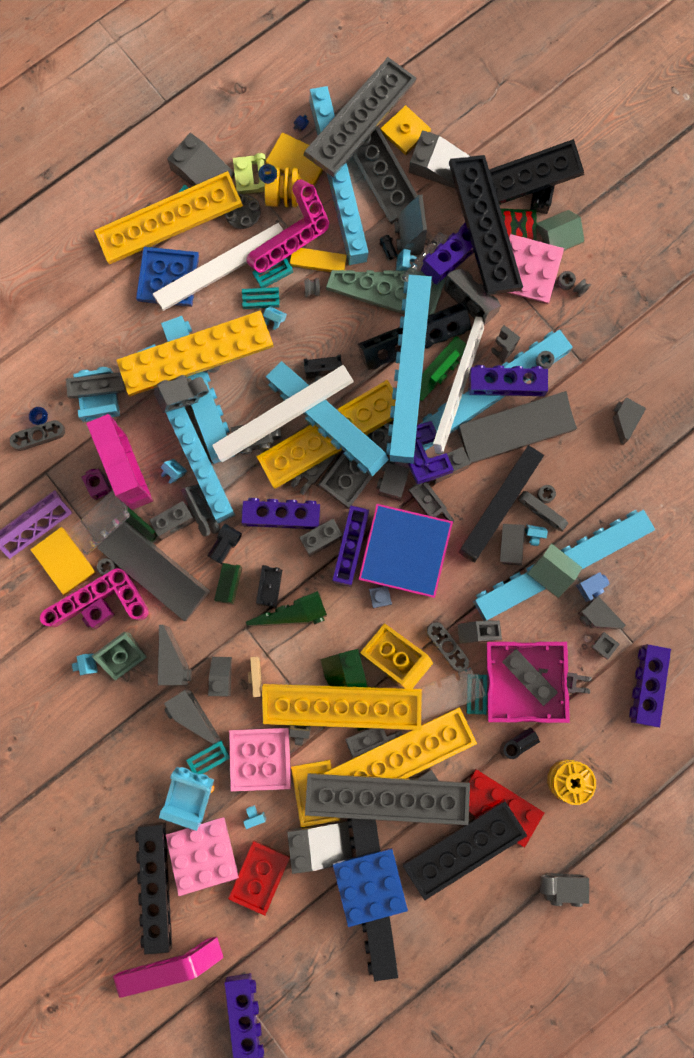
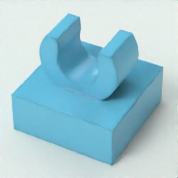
[396,249,417,271]
[263,307,287,330]
[161,459,187,484]
[525,524,548,546]
[72,653,98,675]
[243,805,267,829]

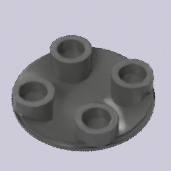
[225,193,261,229]

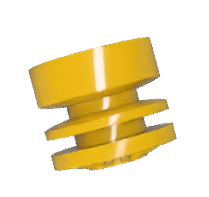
[265,166,301,208]
[547,759,596,805]

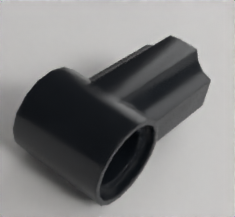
[207,524,242,565]
[500,727,540,759]

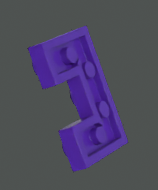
[408,421,454,485]

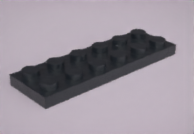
[489,139,584,205]
[403,800,527,901]

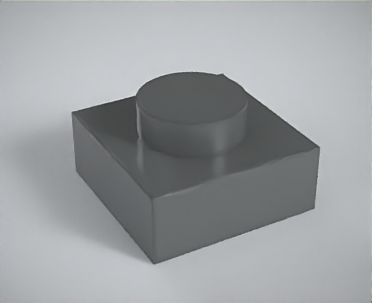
[591,632,620,660]

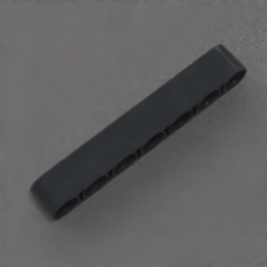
[458,445,544,563]

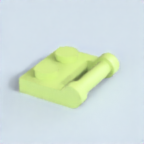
[233,153,266,194]

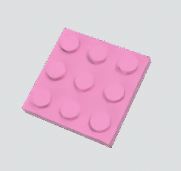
[507,234,564,304]
[229,728,291,791]
[166,817,239,896]

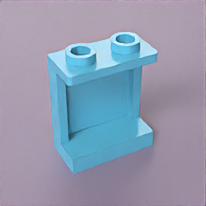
[73,367,120,422]
[159,767,214,831]

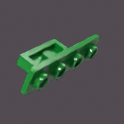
[420,336,466,401]

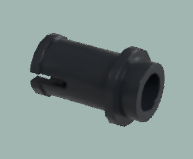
[379,235,398,260]

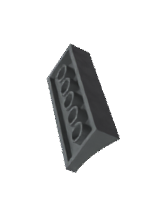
[353,126,418,224]
[458,391,577,464]
[316,419,394,508]
[97,518,210,621]

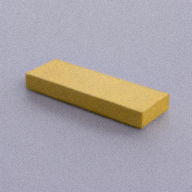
[290,248,347,272]

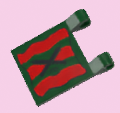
[500,208,537,241]

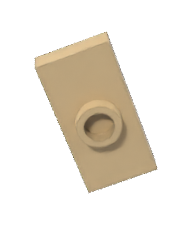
[248,657,262,697]

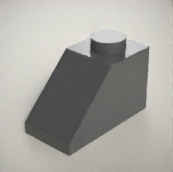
[613,397,646,445]
[578,596,626,629]
[458,621,502,643]
[208,657,232,696]

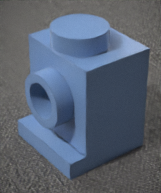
[576,572,609,602]

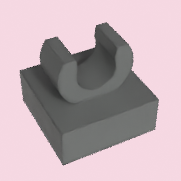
[289,725,311,746]

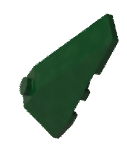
[246,591,327,627]
[320,649,368,731]

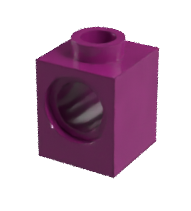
[81,468,112,500]
[81,598,115,629]

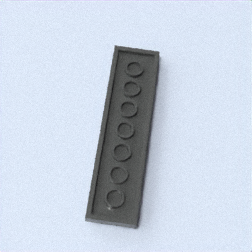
[304,57,417,178]
[305,773,470,825]

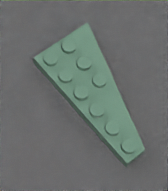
[326,270,446,315]

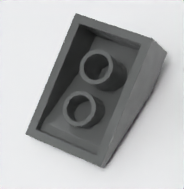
[409,130,470,189]
[167,132,235,186]
[394,195,427,256]
[158,625,192,686]
[164,690,221,744]
[287,821,352,874]

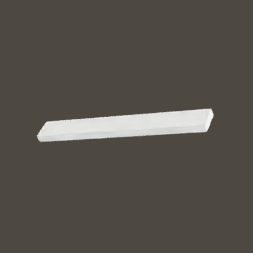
[153,223,284,311]
[433,317,484,454]
[212,365,354,462]

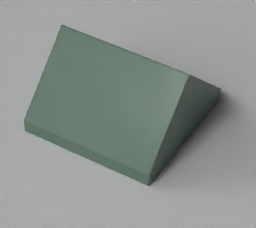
[537,210,585,251]
[527,543,582,598]
[92,632,147,680]

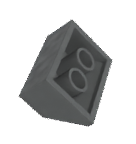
[444,268,501,326]

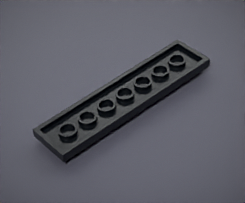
[449,155,523,295]

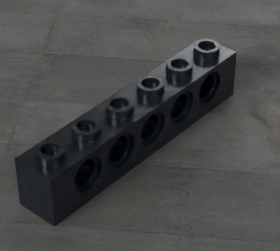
[358,303,472,370]
[135,823,172,955]

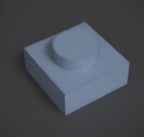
[369,586,392,609]

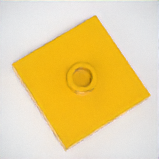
[380,105,431,155]

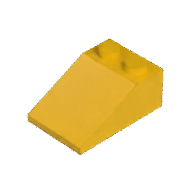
[360,623,433,689]

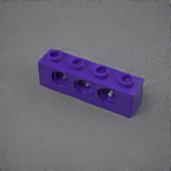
[420,223,474,285]
[469,365,548,397]
[242,498,320,530]
[332,505,369,587]
[629,644,671,728]
[225,973,264,1058]

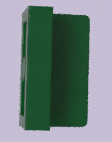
[122,506,158,542]
[214,563,242,605]

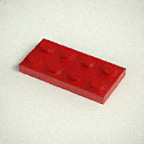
[468,769,545,848]

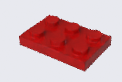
[228,840,290,916]

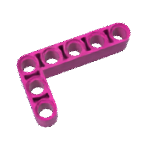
[246,180,329,273]
[40,569,149,627]
[113,937,224,998]

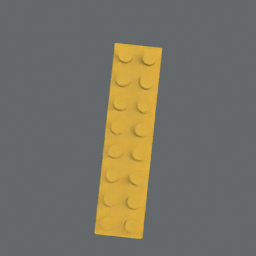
[94,171,243,265]
[116,310,274,397]
[256,379,396,489]
[262,684,422,730]
[322,707,477,779]

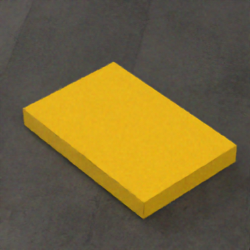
[266,132,323,186]
[30,527,96,596]
[291,760,340,827]

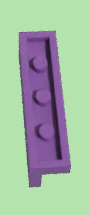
[0,490,72,559]

